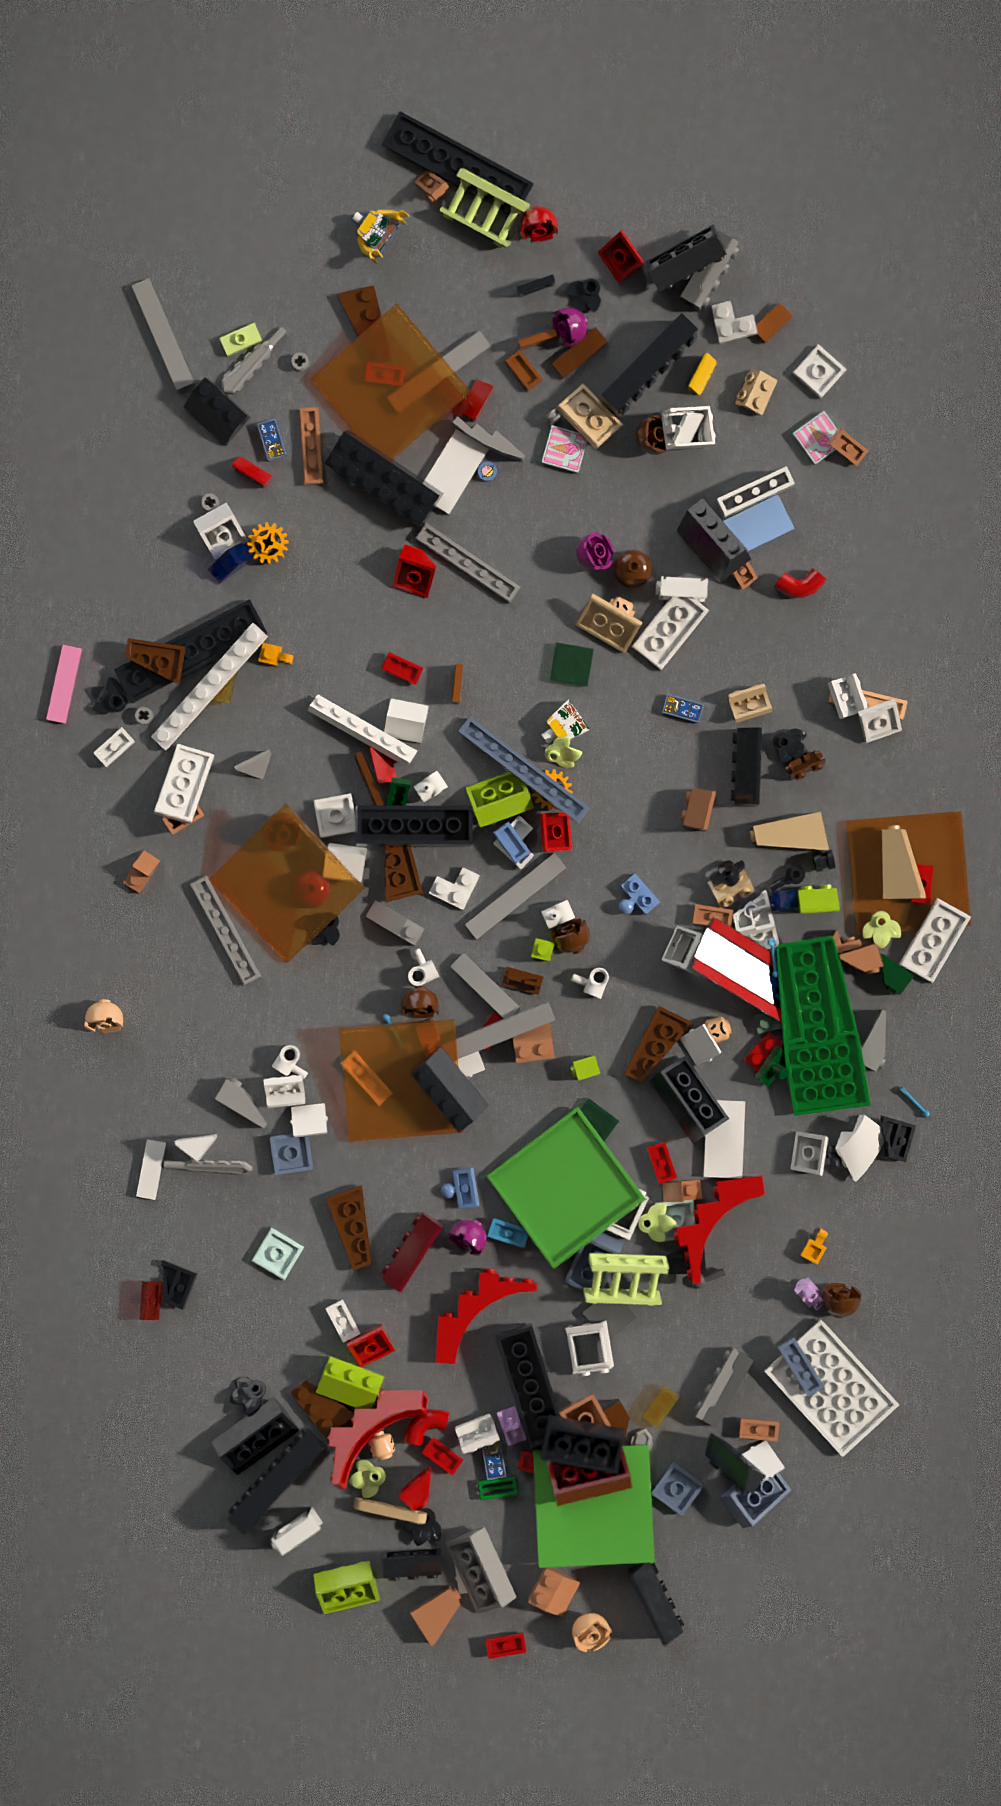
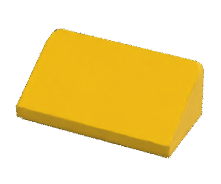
[688,353,717,395]

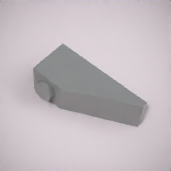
[366,900,425,945]
[861,1009,886,1071]
[215,1078,268,1128]

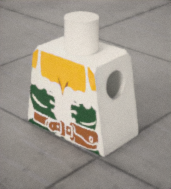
[541,700,590,744]

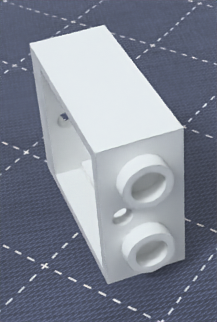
[661,925,703,976]

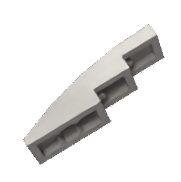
[452,416,525,462]
[450,953,521,1019]

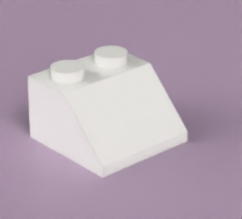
[193,502,248,560]

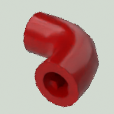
[773,568,827,598]
[403,1409,450,1445]

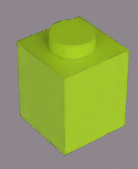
[531,938,554,961]
[570,1055,600,1081]

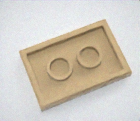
[556,384,623,449]
[576,594,643,653]

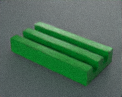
[478,1475,518,1500]

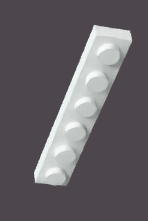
[308,695,417,767]

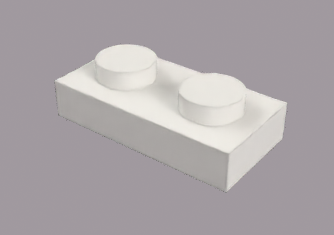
[94,727,135,767]
[325,1299,360,1343]

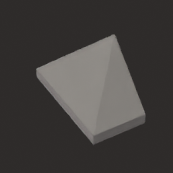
[234,750,272,780]

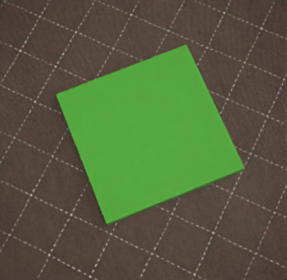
[486,1107,646,1269]
[533,1445,655,1568]

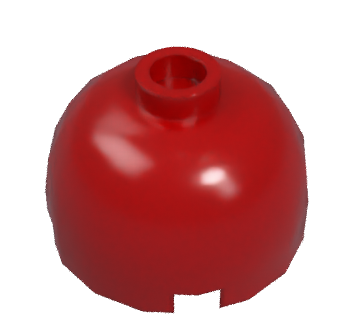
[520,206,558,242]

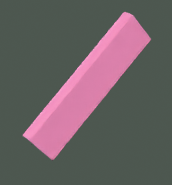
[46,645,82,724]

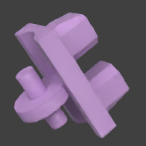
[794,1277,823,1310]
[497,1406,527,1446]

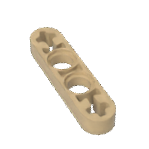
[353,1498,427,1524]

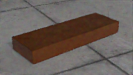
[551,327,608,379]
[354,752,384,806]

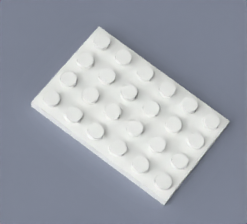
[764,1319,899,1457]

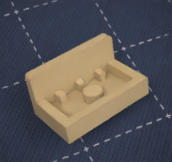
[735,370,778,415]
[728,684,773,723]
[707,869,754,908]

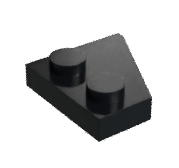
[880,1115,916,1162]
[666,1246,706,1275]
[162,1260,198,1310]

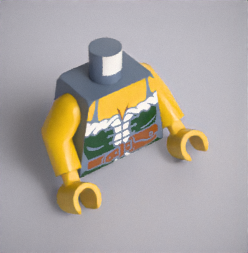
[352,209,409,264]

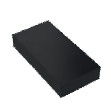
[517,274,555,297]

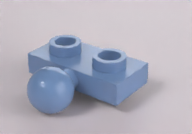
[618,874,660,915]
[441,1168,479,1209]

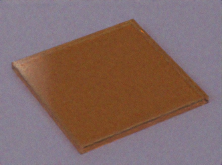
[311,303,471,459]
[209,804,365,963]
[846,811,971,935]
[339,1019,464,1142]

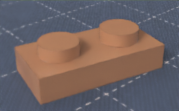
[828,427,868,466]
[692,904,733,926]
[739,1418,779,1442]

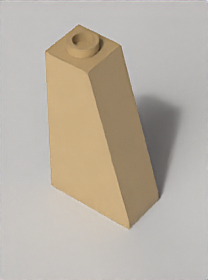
[749,812,829,851]
[882,826,926,899]

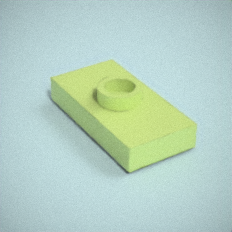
[220,323,262,356]

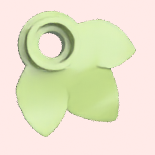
[544,736,582,768]
[863,911,901,949]
[638,1203,676,1242]
[349,1460,386,1498]

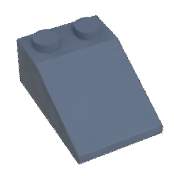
[564,1232,624,1291]
[720,1473,791,1528]

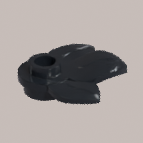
[565,278,601,312]
[91,677,127,715]
[773,728,807,765]
[710,860,745,887]
[303,912,340,946]
[230,1377,266,1415]
[404,1508,442,1546]

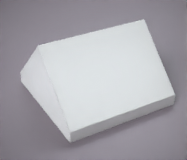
[384,699,429,743]
[323,843,367,883]
[791,1131,828,1175]
[175,1134,217,1161]

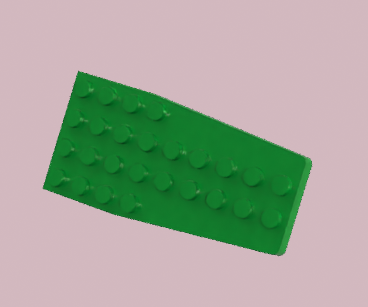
[776,936,871,1116]

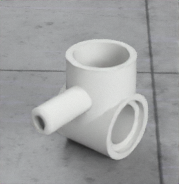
[414,771,448,802]
[541,900,575,929]
[408,949,439,986]
[571,968,609,999]
[272,1045,308,1079]

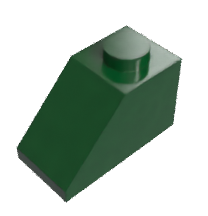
[880,954,914,995]

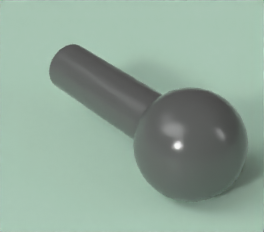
[691,1268,727,1289]

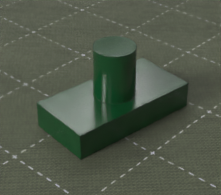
[385,777,411,806]
[754,1046,789,1087]

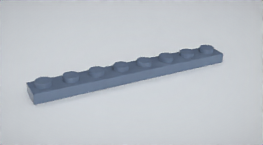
[458,717,590,823]

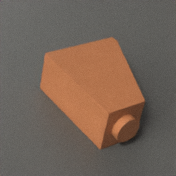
[411,1585,461,1646]

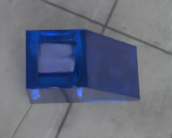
[208,542,253,584]
[769,890,798,911]

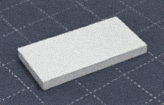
[425,429,489,515]
[631,596,709,670]
[154,744,214,825]
[899,898,971,983]
[704,1100,745,1178]

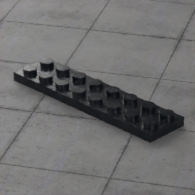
[382,111,534,214]
[114,599,268,704]

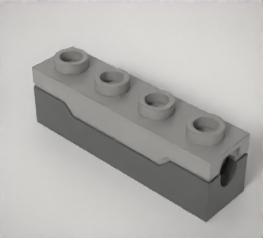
[680,231,739,311]
[694,1347,753,1428]

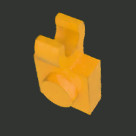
[258,643,294,666]
[800,1228,828,1265]

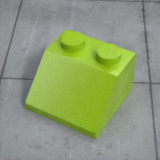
[796,885,840,914]

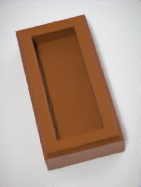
[756,302,793,343]
[519,329,557,351]
[504,349,543,392]
[452,664,463,704]

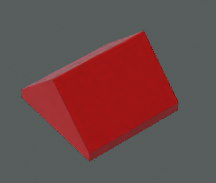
[597,230,644,283]
[540,812,572,853]
[347,1324,395,1368]

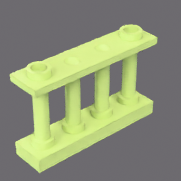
[440,168,530,248]
[583,1253,668,1306]

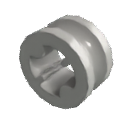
[291,352,309,371]
[545,407,563,426]
[201,494,219,512]
[135,707,153,725]

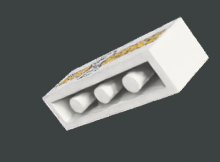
[716,466,795,519]

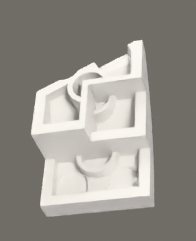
[733,890,779,951]
[835,1115,884,1182]

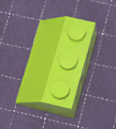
[465,772,534,828]
[315,1356,384,1409]
[313,1561,380,1615]

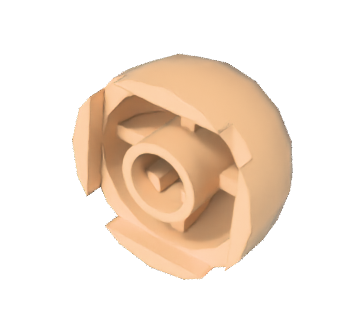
[84,999,123,1033]
[572,1613,611,1652]

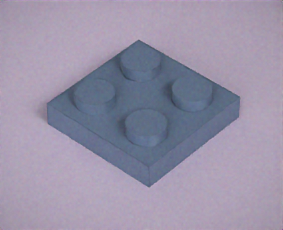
[270,1133,314,1175]
[651,1462,705,1516]

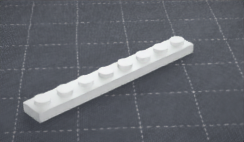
[151,623,268,750]

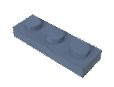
[778,1337,825,1397]

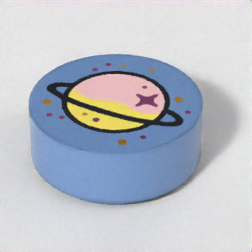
[478,462,497,482]

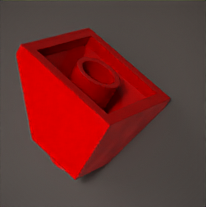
[392,544,436,598]
[399,1466,432,1511]

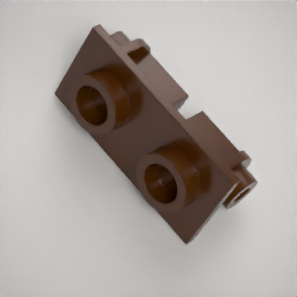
[785,750,825,781]
[502,967,543,995]

